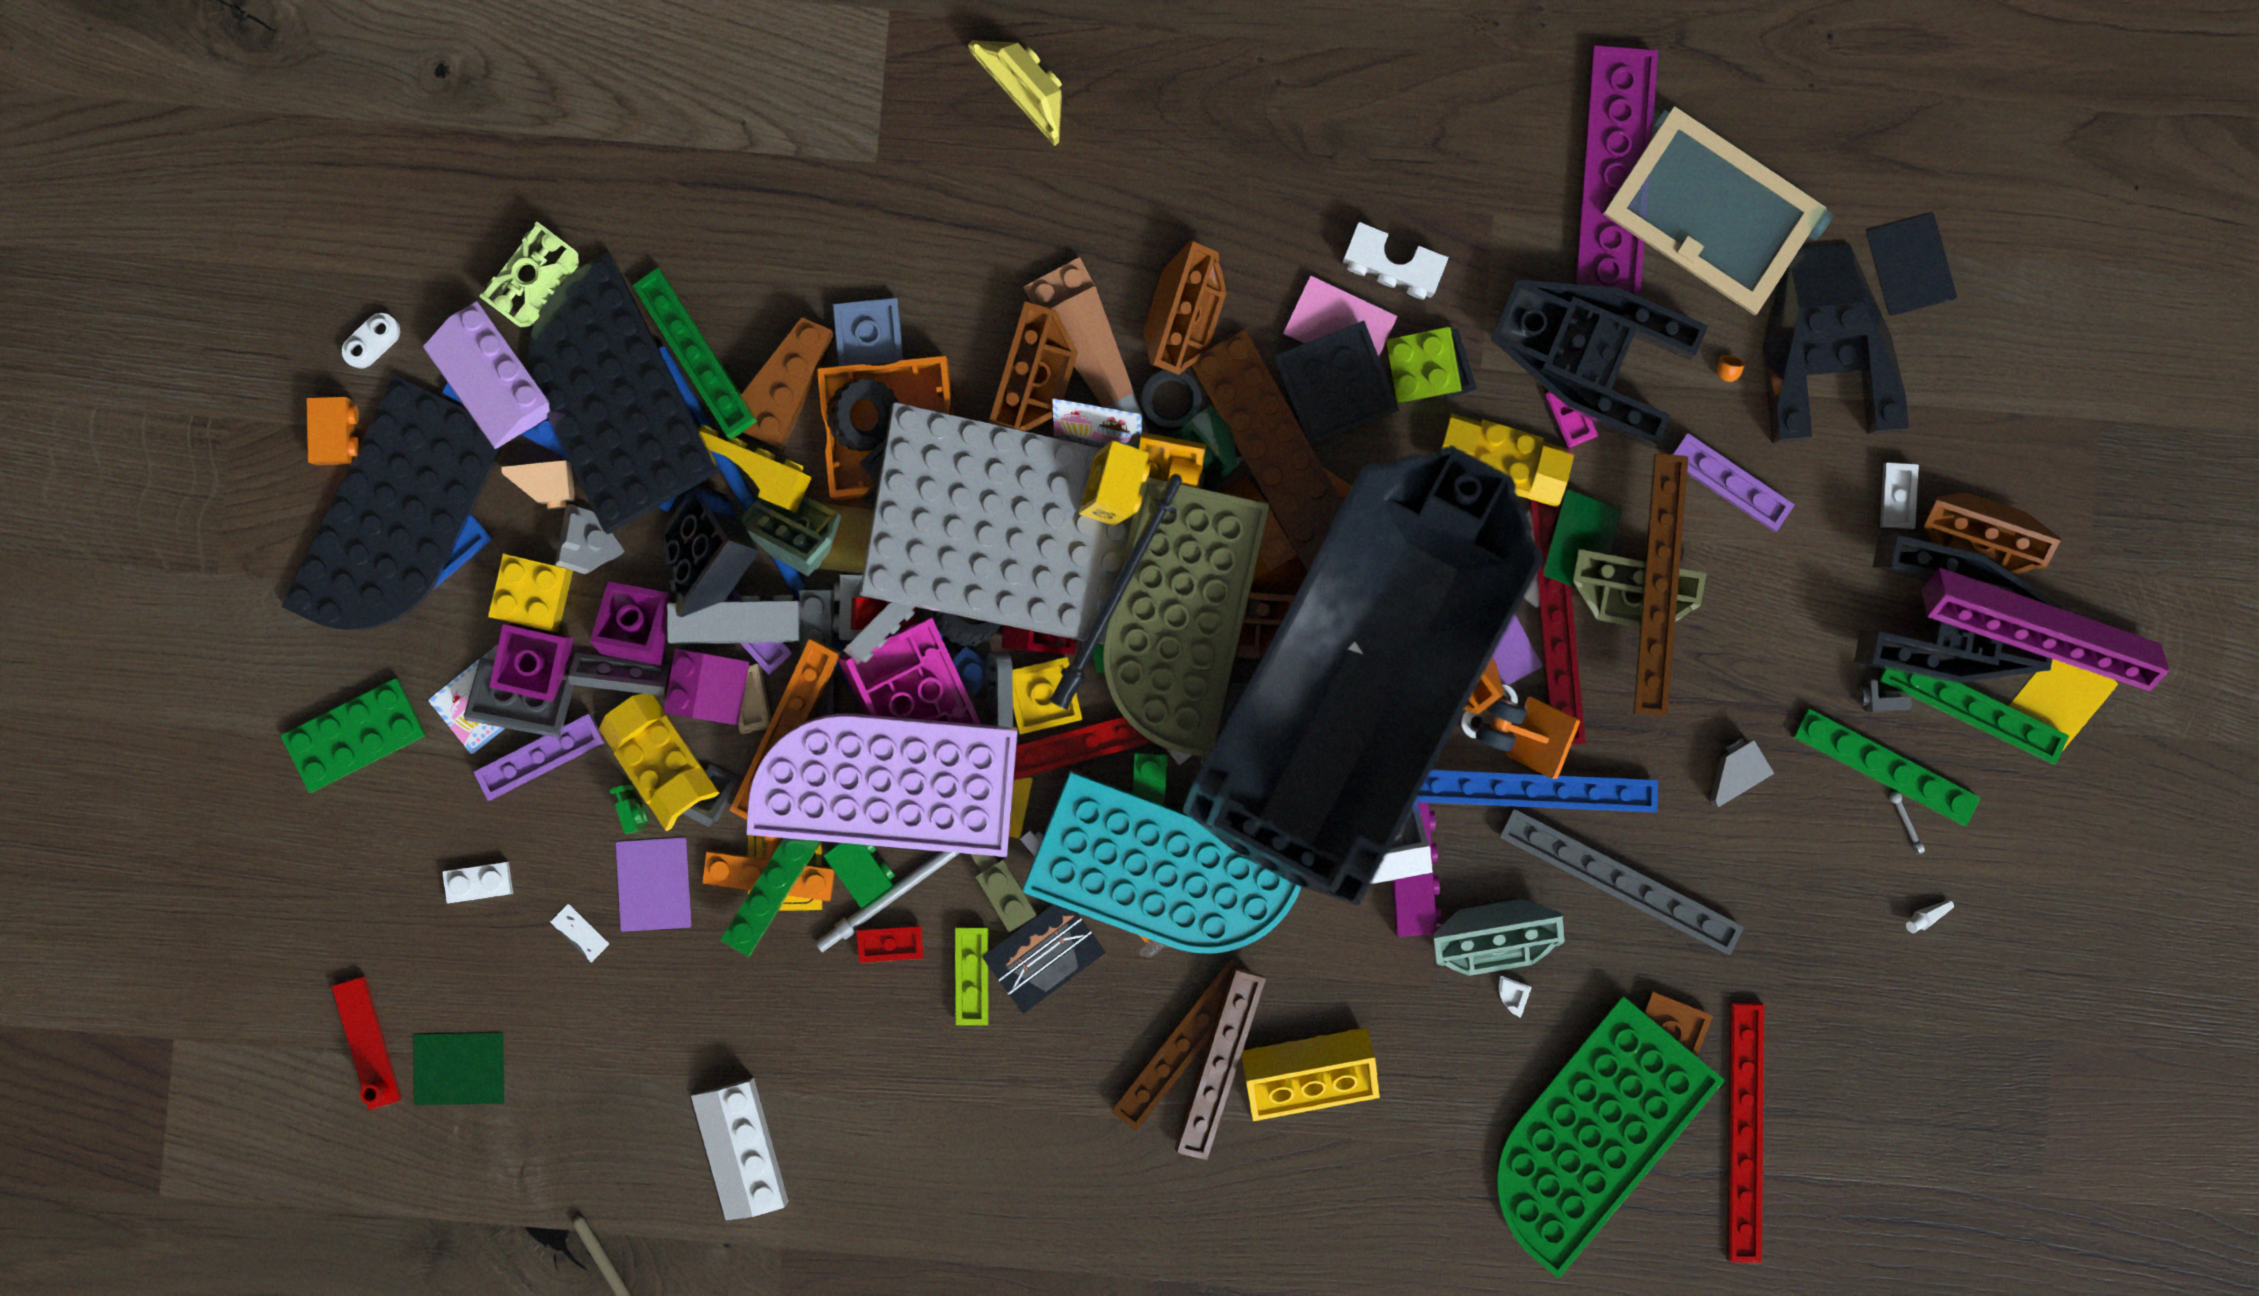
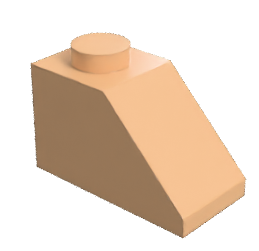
[501,460,575,509]

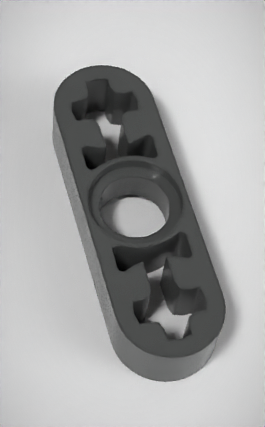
[986,652,1013,727]

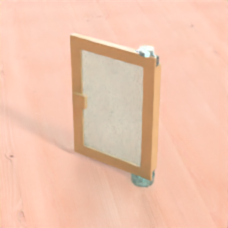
[1603,106,1834,315]

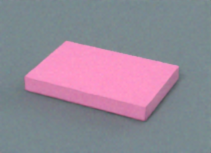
[1283,276,1398,356]

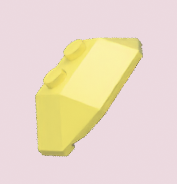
[968,40,1062,146]

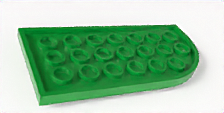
[1497,995,1725,1279]

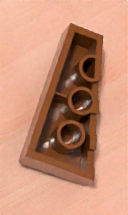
[741,317,835,452]

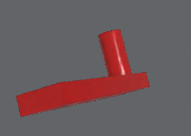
[332,976,402,1110]

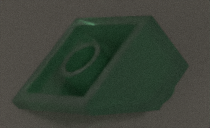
[1173,405,1237,491]

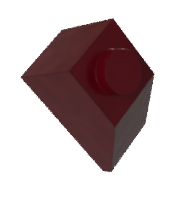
[1001,625,1076,655]

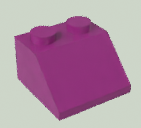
[590,581,670,666]
[489,623,574,702]
[664,649,750,725]

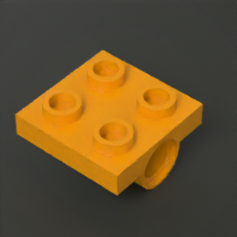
[1138,432,1206,494]

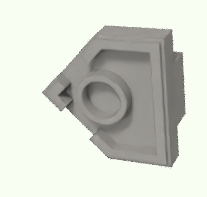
[555,504,624,574]

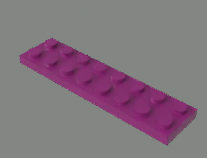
[1575,45,1658,296]

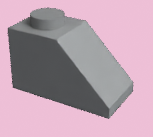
[1710,738,1774,807]

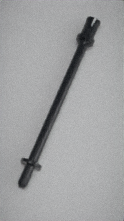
[1049,473,1182,710]

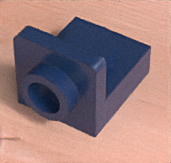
[950,645,986,696]

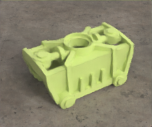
[479,221,580,327]

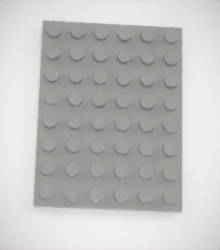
[859,403,1134,645]

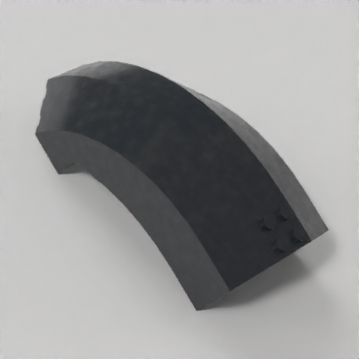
[1183,445,1544,906]

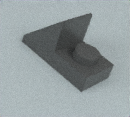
[682,764,739,828]

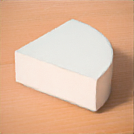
[1498,975,1532,1018]

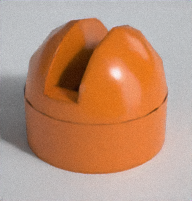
[1717,355,1745,382]

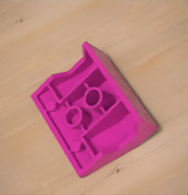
[838,618,982,725]

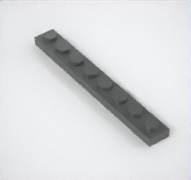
[1498,809,1744,956]

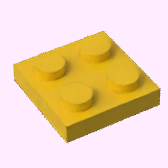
[1012,657,1083,735]

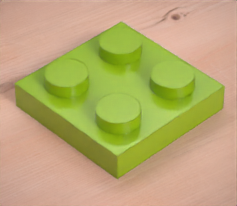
[1386,327,1462,403]

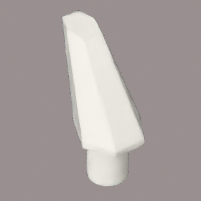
[1906,901,1954,933]

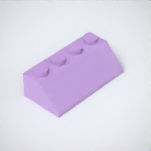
[423,301,550,449]

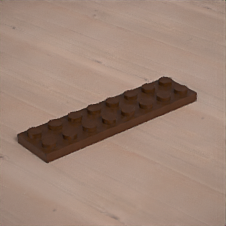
[1192,329,1343,573]

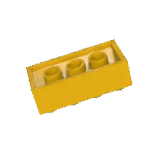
[1241,1028,1380,1121]

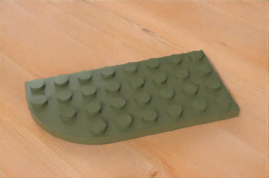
[1104,477,1270,758]

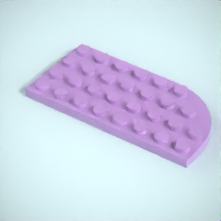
[747,713,1018,857]

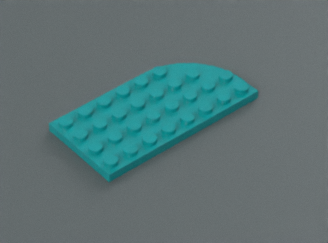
[1022,770,1301,954]

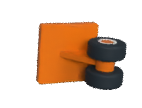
[1475,697,1580,779]

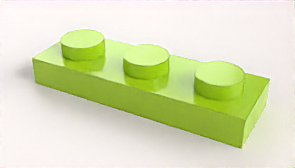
[955,927,989,1025]

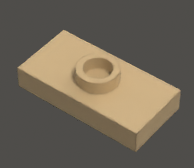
[738,664,772,734]

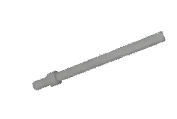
[815,851,959,952]

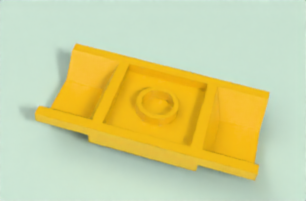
[1442,413,1574,508]
[599,694,719,831]

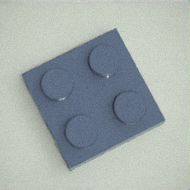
[833,298,904,366]

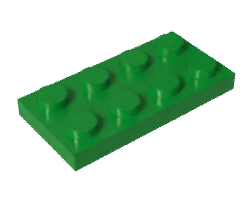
[281,678,427,793]

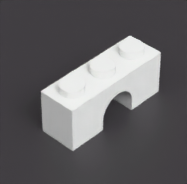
[1342,222,1448,300]

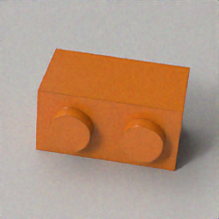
[307,397,359,465]

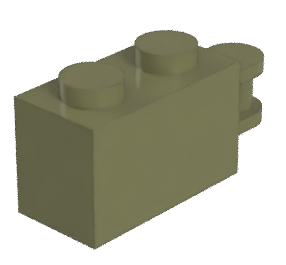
[972,854,1038,932]

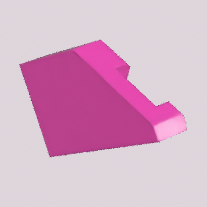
[1544,392,1598,448]

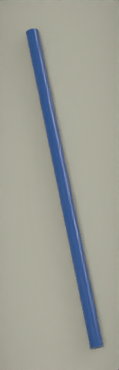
[659,346,862,710]

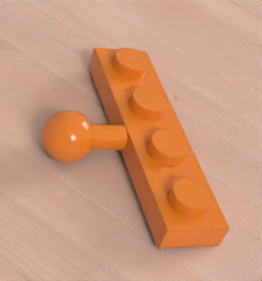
[702,836,835,901]

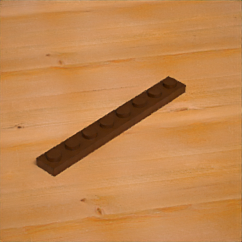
[1633,453,1689,716]

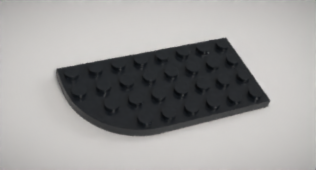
[528,252,720,534]
[281,376,505,630]

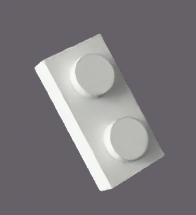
[1880,463,1919,530]
[442,862,513,904]

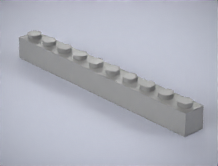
[843,602,915,664]

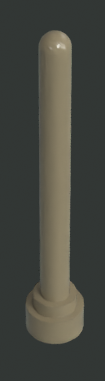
[572,1216,631,1296]

